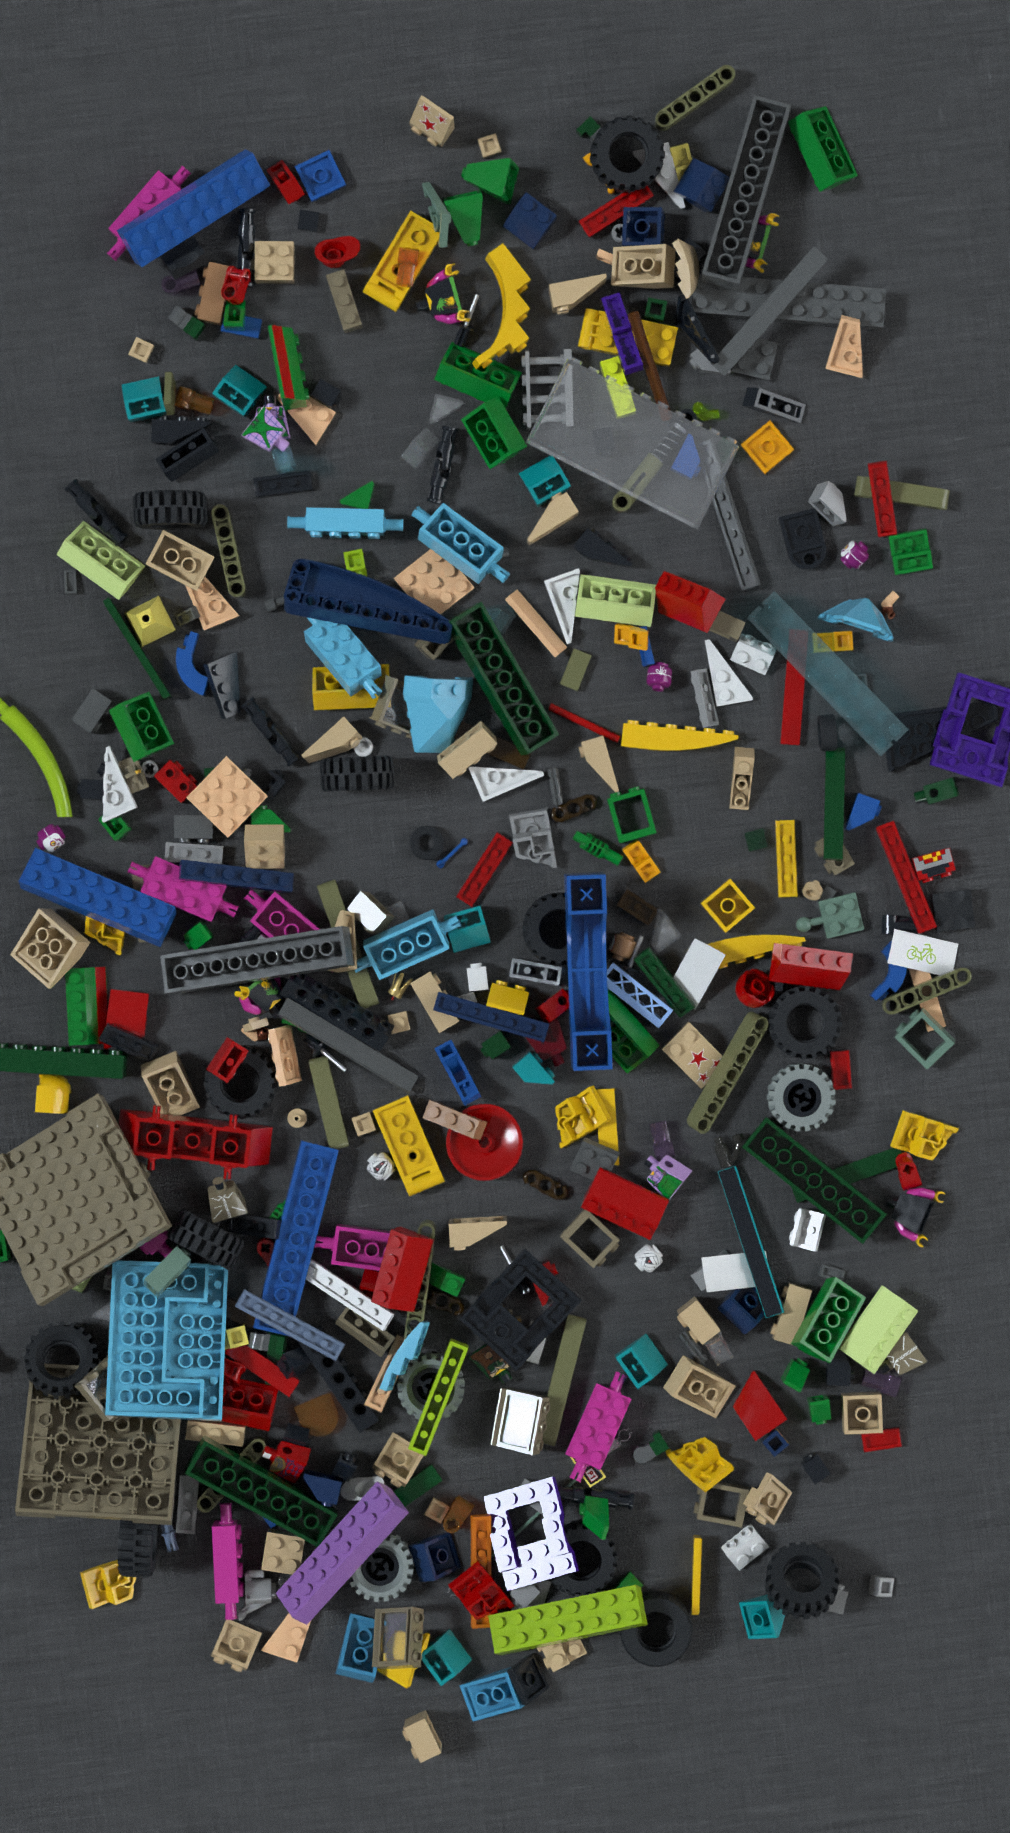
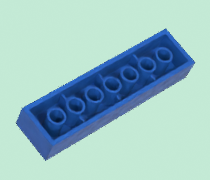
[117,149,270,267]
[19,848,177,947]

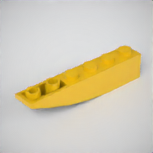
[621,720,738,751]
[707,935,806,969]

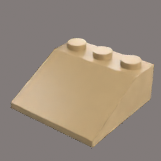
[10,908,90,989]
[449,1216,507,1250]

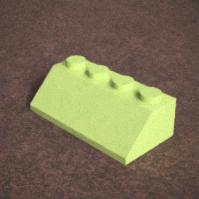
[57,521,145,600]
[575,574,656,627]
[838,1286,918,1374]

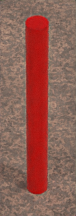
[548,703,620,743]

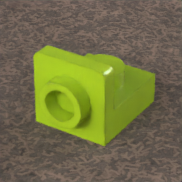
[343,549,368,577]

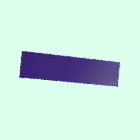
[601,292,643,375]

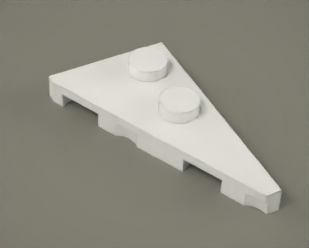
[632,142,685,210]
[544,568,580,644]
[705,639,753,707]
[102,746,138,823]
[469,767,545,802]

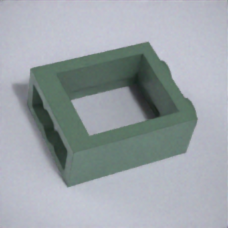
[895,1008,955,1069]
[144,1246,191,1298]

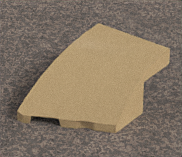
[672,239,699,299]

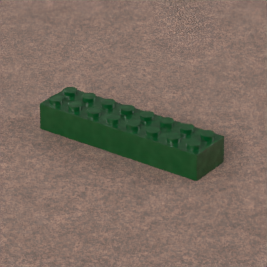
[449,601,559,756]
[0,1042,128,1079]
[742,1117,887,1244]
[184,1435,338,1547]

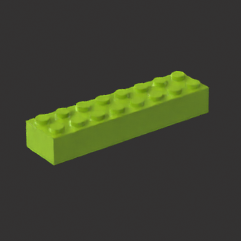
[488,1585,648,1655]

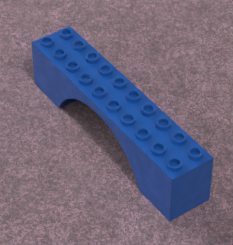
[564,872,613,1071]

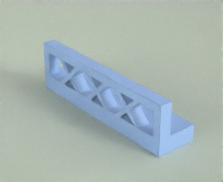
[607,962,673,1028]

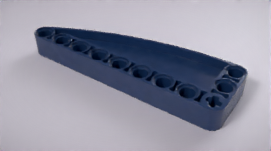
[284,559,452,644]

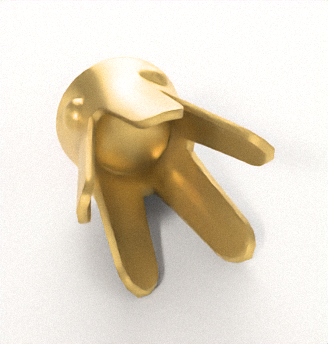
[388,973,413,1000]

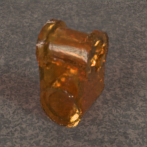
[443,1495,474,1533]

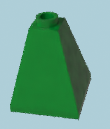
[462,158,519,205]
[443,190,483,246]

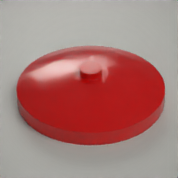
[446,1104,523,1181]

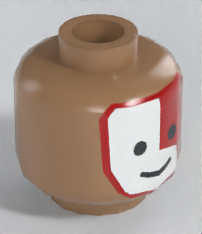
[609,932,637,962]

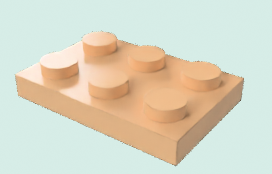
[268,1025,302,1087]

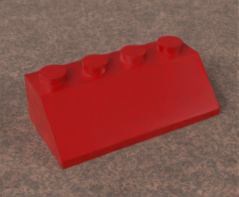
[655,571,725,633]
[769,943,853,990]
[581,1167,669,1240]
[371,1226,434,1312]
[222,1379,278,1431]

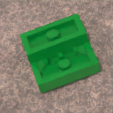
[888,528,933,575]

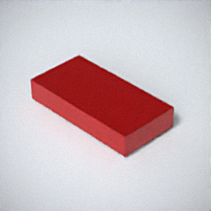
[830,1050,852,1090]
[861,1427,902,1452]

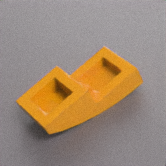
[614,623,648,651]
[812,631,853,653]
[622,839,661,883]

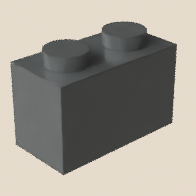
[71,688,113,733]
[174,815,214,843]

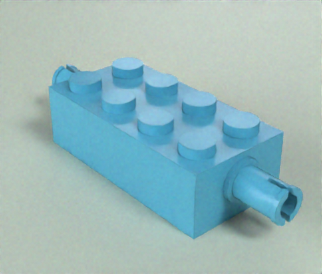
[412,503,510,584]
[287,507,403,539]
[304,617,382,699]
[355,909,461,980]

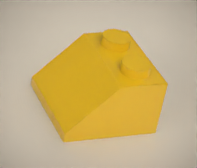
[486,980,529,1015]

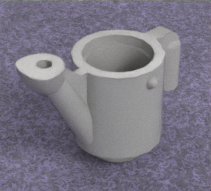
[239,1570,276,1621]

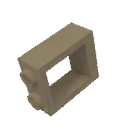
[709,611,746,642]
[560,1209,620,1268]
[693,1482,749,1528]

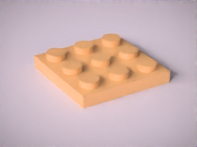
[394,549,474,614]
[186,756,268,838]

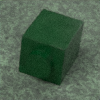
[644,297,667,323]
[480,1031,511,1059]

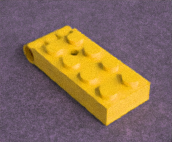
[363,210,439,312]
[578,308,678,367]
[373,1095,445,1197]

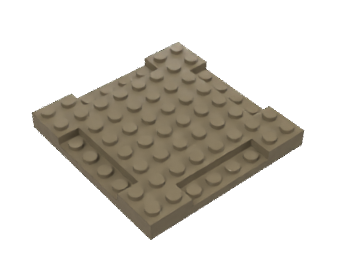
[0,1093,172,1306]
[15,1363,181,1525]

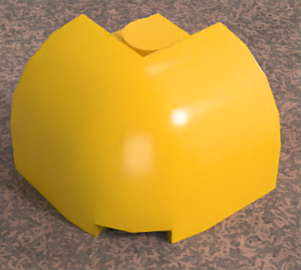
[35,1074,71,1114]

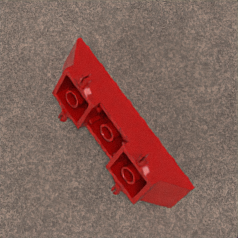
[119,1105,273,1180]

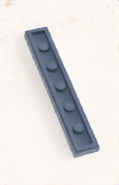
[235,1289,345,1361]

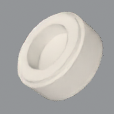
[354,737,373,757]

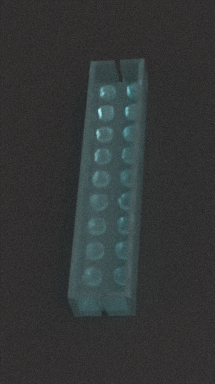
[747,591,909,757]

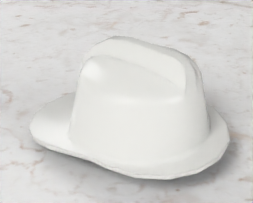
[341,1476,384,1501]

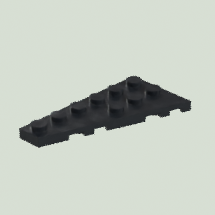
[881,702,998,772]

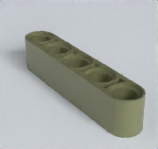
[655,65,735,131]
[854,476,950,510]
[211,504,246,598]
[881,967,972,1014]
[308,1056,349,1149]
[197,1436,267,1513]

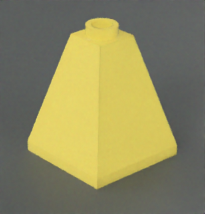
[125,596,176,647]

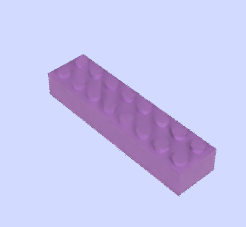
[276,1481,409,1625]

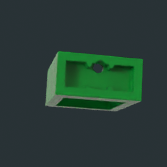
[607,786,656,843]

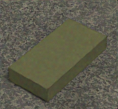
[164,372,176,415]
[560,649,592,691]

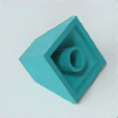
[739,1594,785,1639]

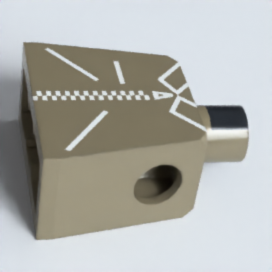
[208,1177,248,1223]
[880,1331,927,1375]

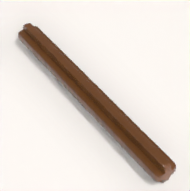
[628,311,672,421]

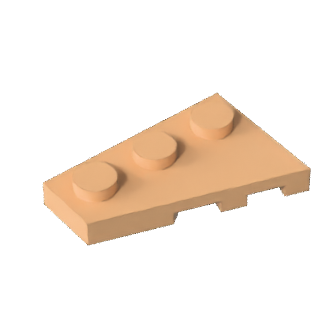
[826,315,863,378]
[277,394,336,445]
[185,576,239,631]
[261,1613,311,1663]

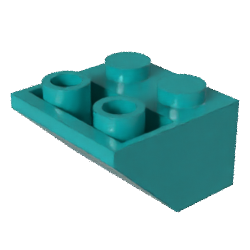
[212,364,267,418]
[122,376,167,423]
[518,455,571,507]
[444,905,491,953]
[512,1051,555,1085]
[615,1333,668,1389]
[422,1628,472,1686]

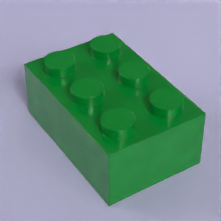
[461,397,527,469]
[109,692,174,762]

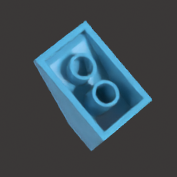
[335,1613,387,1683]
[460,1667,525,1721]

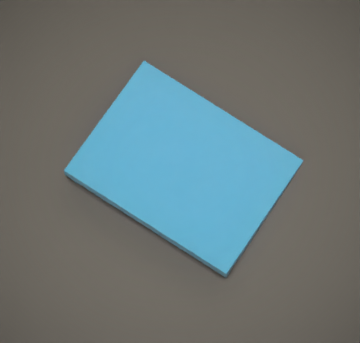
[105,1260,228,1421]

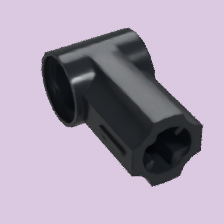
[881,915,918,935]

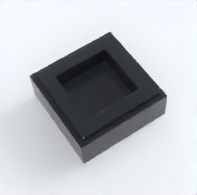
[297,210,320,233]

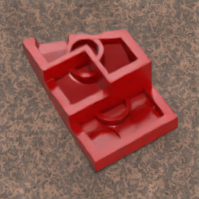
[104,989,149,1049]
[733,1371,787,1441]
[448,1561,515,1620]

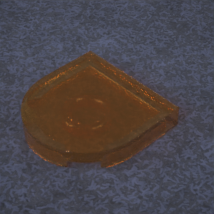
[294,1392,339,1437]

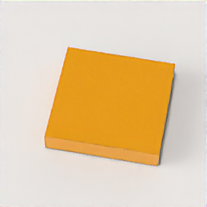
[740,420,795,475]

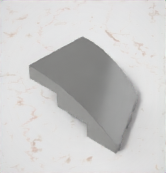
[509,808,557,868]

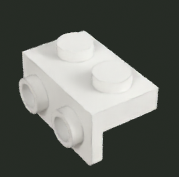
[730,634,776,675]
[789,1208,826,1252]
[721,1524,769,1571]

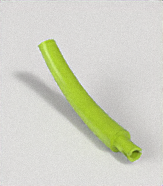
[0,698,72,817]

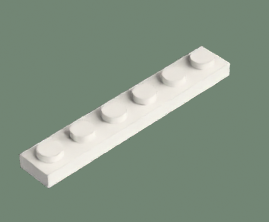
[306,1259,395,1331]

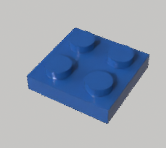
[295,150,346,202]

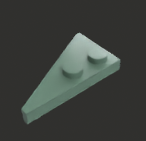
[422,182,451,248]

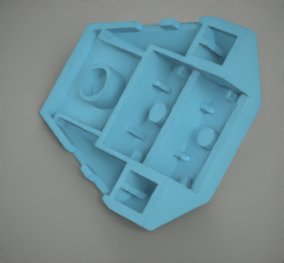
[818,598,894,642]
[403,675,474,753]

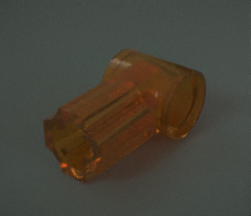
[396,247,419,287]
[175,386,215,415]

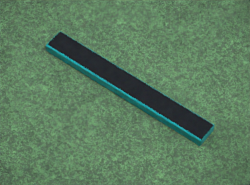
[718,1166,784,1318]

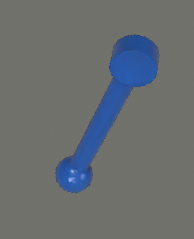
[436,838,468,868]

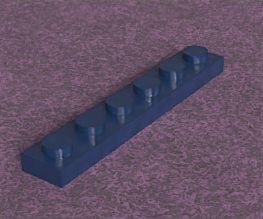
[179,860,294,893]
[433,992,549,1042]

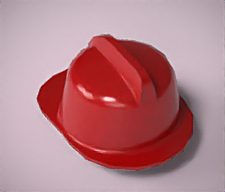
[315,236,360,268]

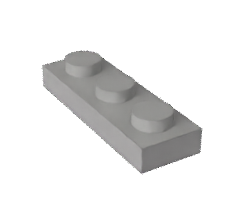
[690,668,719,728]
[164,842,224,864]
[176,1474,199,1534]

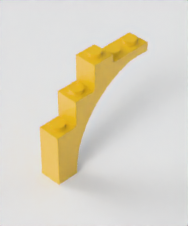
[472,243,531,370]

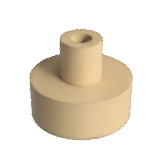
[802,880,823,900]
[288,1108,307,1128]

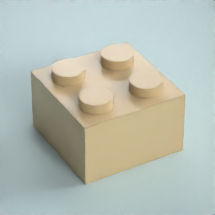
[255,241,295,284]
[244,825,285,869]
[677,1296,721,1345]
[841,1392,883,1434]
[261,1528,305,1575]
[402,1710,442,1763]

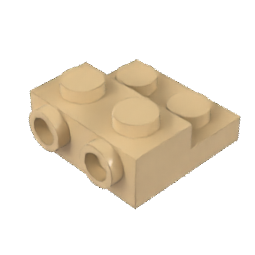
[372,1432,424,1488]
[743,1473,792,1525]
[211,1620,262,1672]
[537,1639,587,1672]

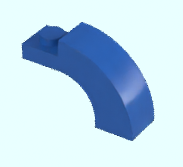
[176,632,209,696]
[869,940,907,1001]
[434,1040,481,1106]

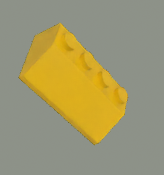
[312,664,391,710]

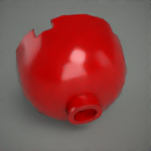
[735,969,774,1008]

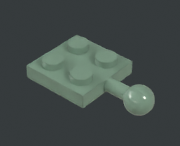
[796,892,864,939]

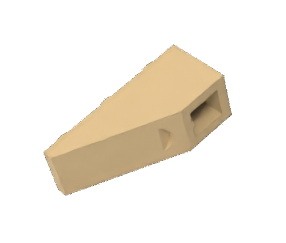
[729,747,755,810]

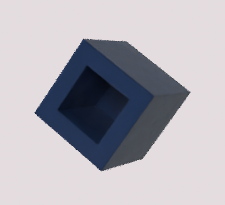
[761,1428,789,1457]

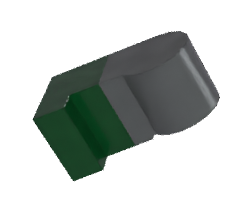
[576,116,601,142]
[167,306,206,341]
[248,1331,286,1355]
[633,1430,669,1463]

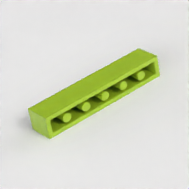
[408,1338,469,1456]

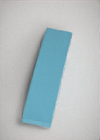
[379,1321,430,1391]

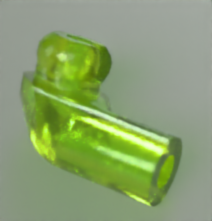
[692,402,720,421]

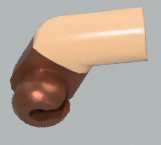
[881,591,899,620]
[241,1027,269,1042]

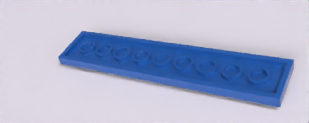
[253,1140,339,1336]

